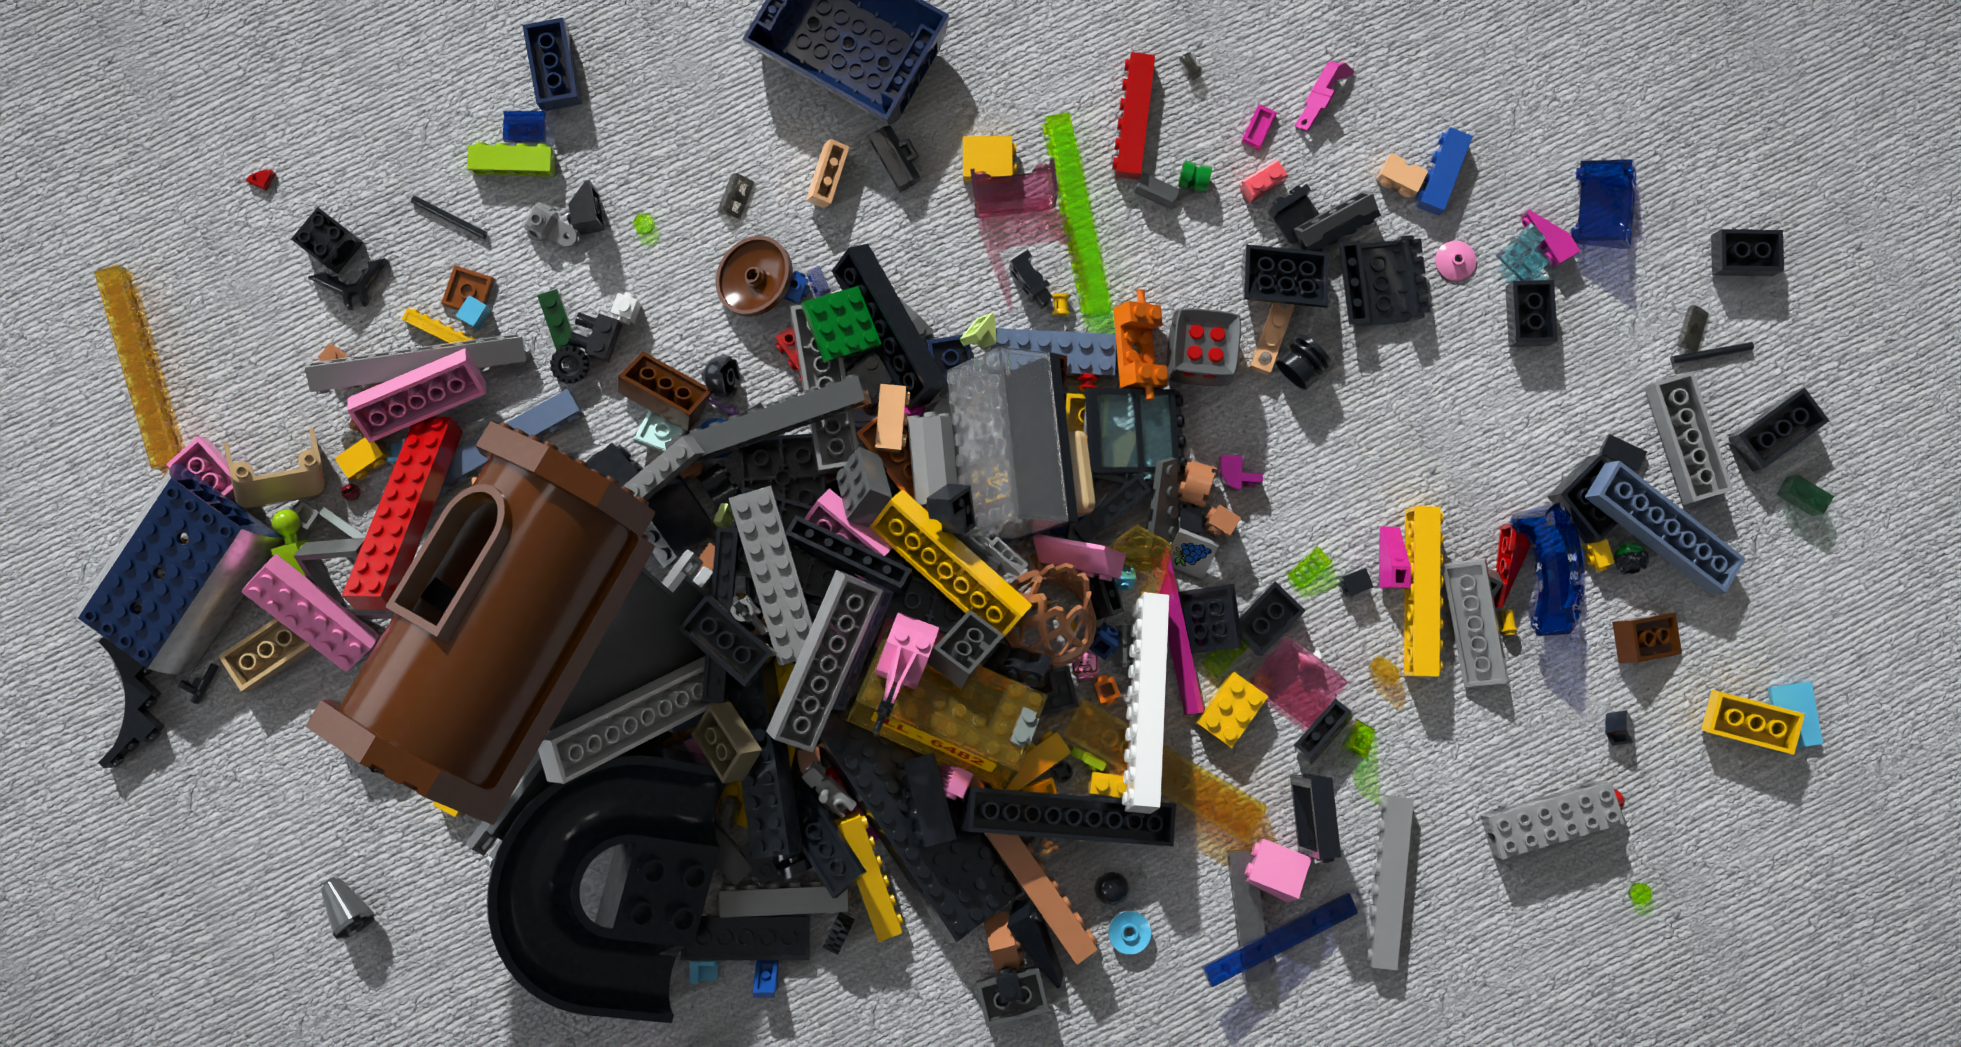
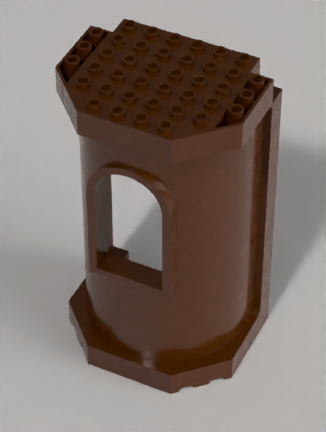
[305,421,656,825]

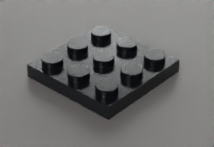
[1178,584,1243,653]

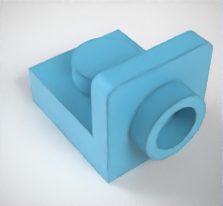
[1114,557,1136,591]

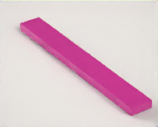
[1150,547,1204,715]

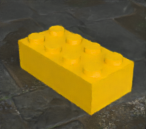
[1701,690,1805,755]

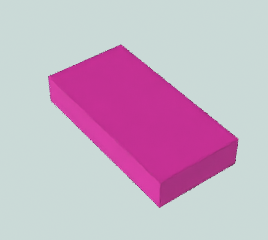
[1241,104,1277,150]

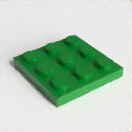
[801,286,881,363]

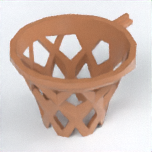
[1004,552,1097,667]

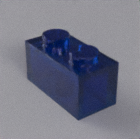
[807,266,831,296]

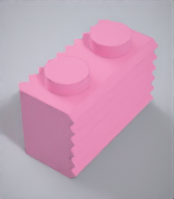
[939,763,974,800]

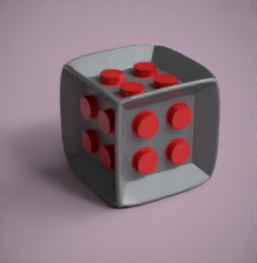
[1166,308,1241,386]

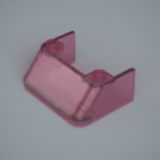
[970,159,1058,218]

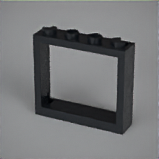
[1290,774,1341,863]

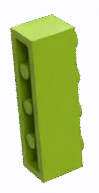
[467,142,556,177]

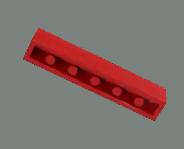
[1112,52,1155,180]

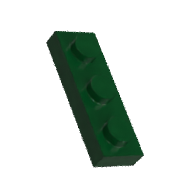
[537,289,577,351]

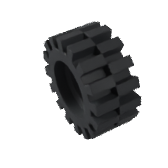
[550,346,590,384]
[822,912,855,955]

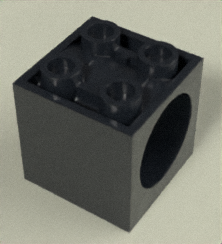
[291,207,364,274]

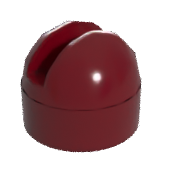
[341,484,361,501]

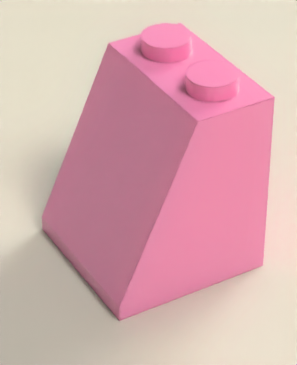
[1244,839,1312,903]

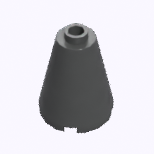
[321,877,375,940]

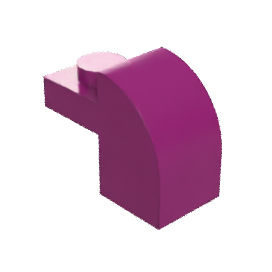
[1219,455,1263,492]

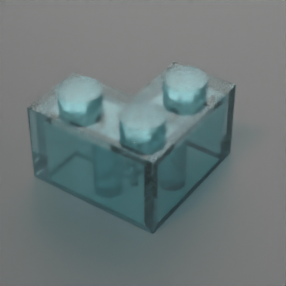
[1496,223,1549,281]

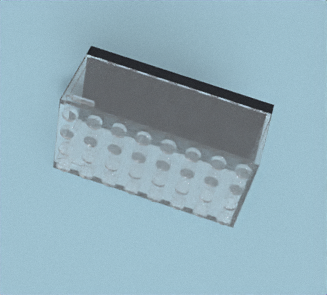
[947,347,1078,539]

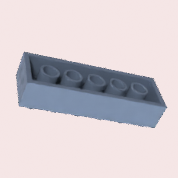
[990,328,1116,380]

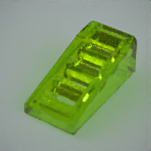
[1287,545,1332,590]
[1202,642,1248,678]

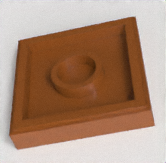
[441,265,495,310]

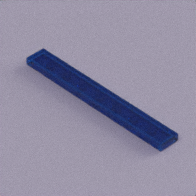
[1202,893,1358,987]

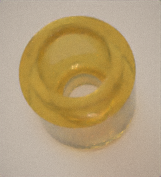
[1368,655,1401,685]

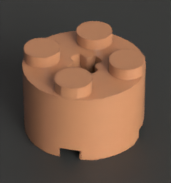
[1178,461,1217,508]

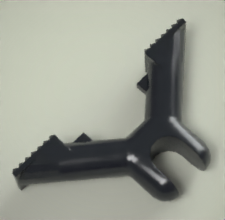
[308,258,390,310]

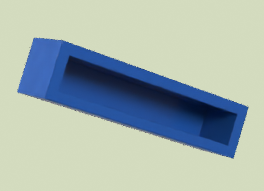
[1416,127,1473,216]

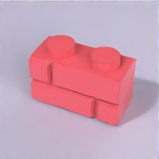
[1239,160,1288,204]

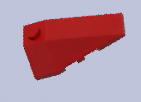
[1493,522,1533,609]

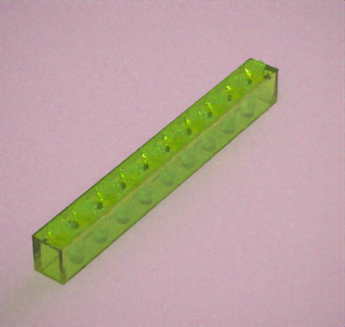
[1042,112,1111,319]

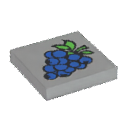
[1169,528,1219,579]

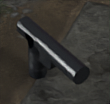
[178,663,219,704]

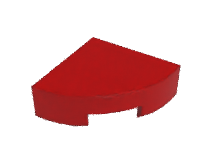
[246,169,276,191]

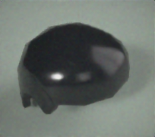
[1094,872,1129,905]

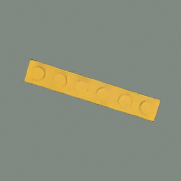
[402,308,476,343]

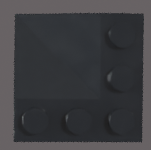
[1547,454,1618,544]

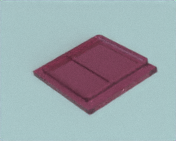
[1248,636,1348,728]

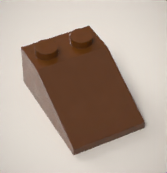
[1612,612,1682,663]

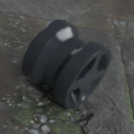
[1051,761,1073,783]

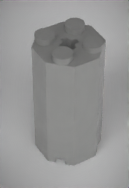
[908,412,957,507]

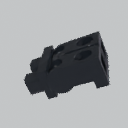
[1009,249,1053,309]

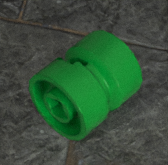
[1178,160,1212,193]

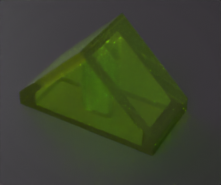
[1341,719,1375,759]

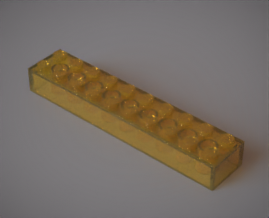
[1061,698,1269,844]

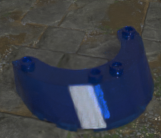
[1510,503,1585,636]

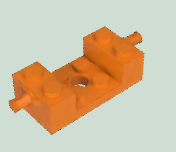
[1113,289,1168,401]

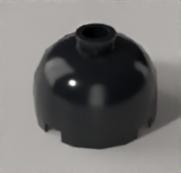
[701,356,740,398]

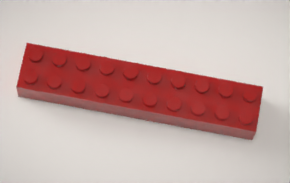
[342,417,463,610]

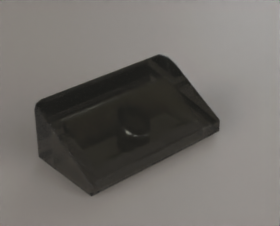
[717,173,754,219]
[1677,305,1709,352]

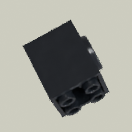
[586,443,643,488]

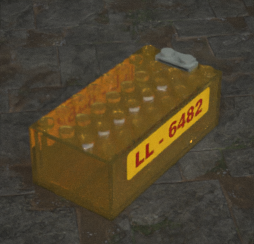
[846,625,1048,789]

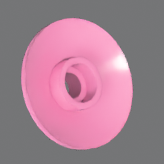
[1435,241,1477,281]

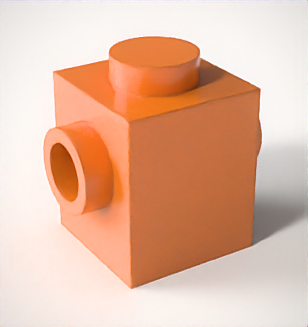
[1092,674,1121,706]

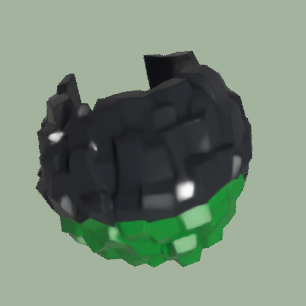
[1614,541,1649,574]

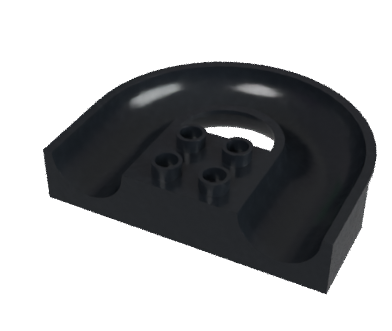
[487,744,728,1023]

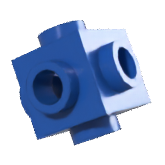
[783,271,810,305]

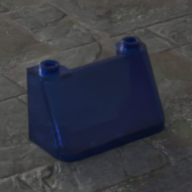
[1571,159,1637,249]

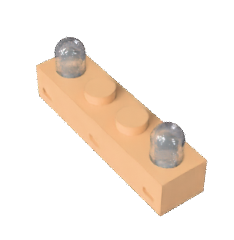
[1249,302,1295,375]

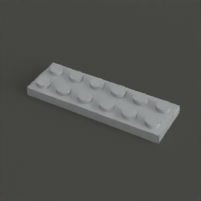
[1442,558,1508,687]

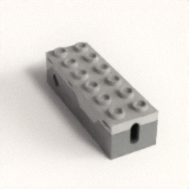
[1480,780,1625,859]

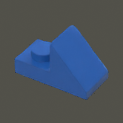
[753,960,778,998]

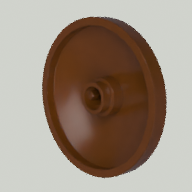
[716,236,793,317]

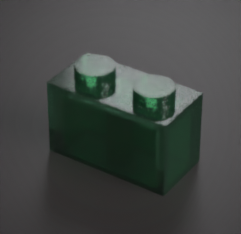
[1776,474,1834,516]

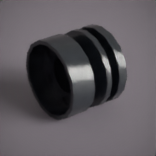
[1275,334,1332,390]

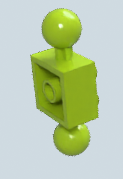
[270,509,311,578]

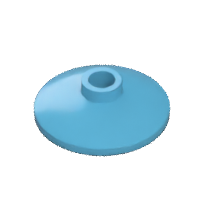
[1108,911,1151,954]

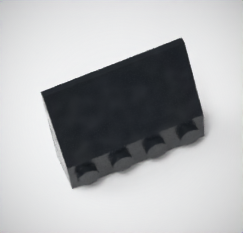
[1241,244,1329,308]
[644,474,717,568]

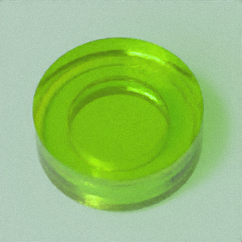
[633,213,655,235]
[1628,882,1652,905]

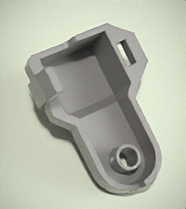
[524,202,578,247]

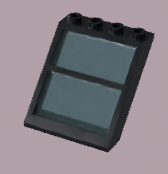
[1085,388,1188,475]

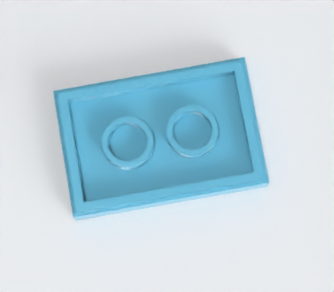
[1767,681,1823,748]

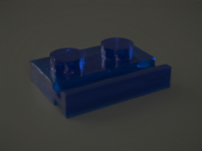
[503,111,546,142]

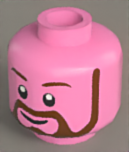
[1072,649,1099,681]

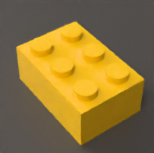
[1194,671,1268,748]

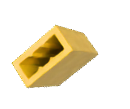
[963,136,1016,182]

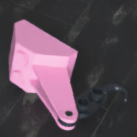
[873,612,939,737]

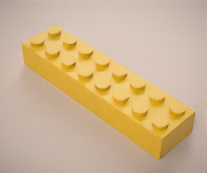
[870,489,1032,638]
[1403,506,1444,677]

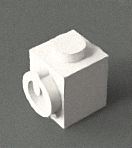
[610,292,642,326]

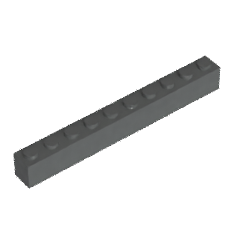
[665,374,871,465]

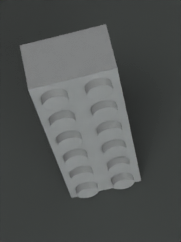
[1645,371,1733,504]

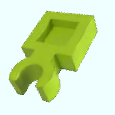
[1070,746,1107,772]

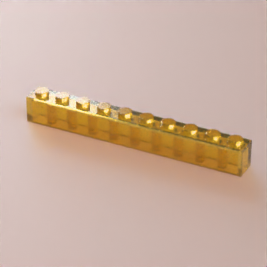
[94,264,183,471]

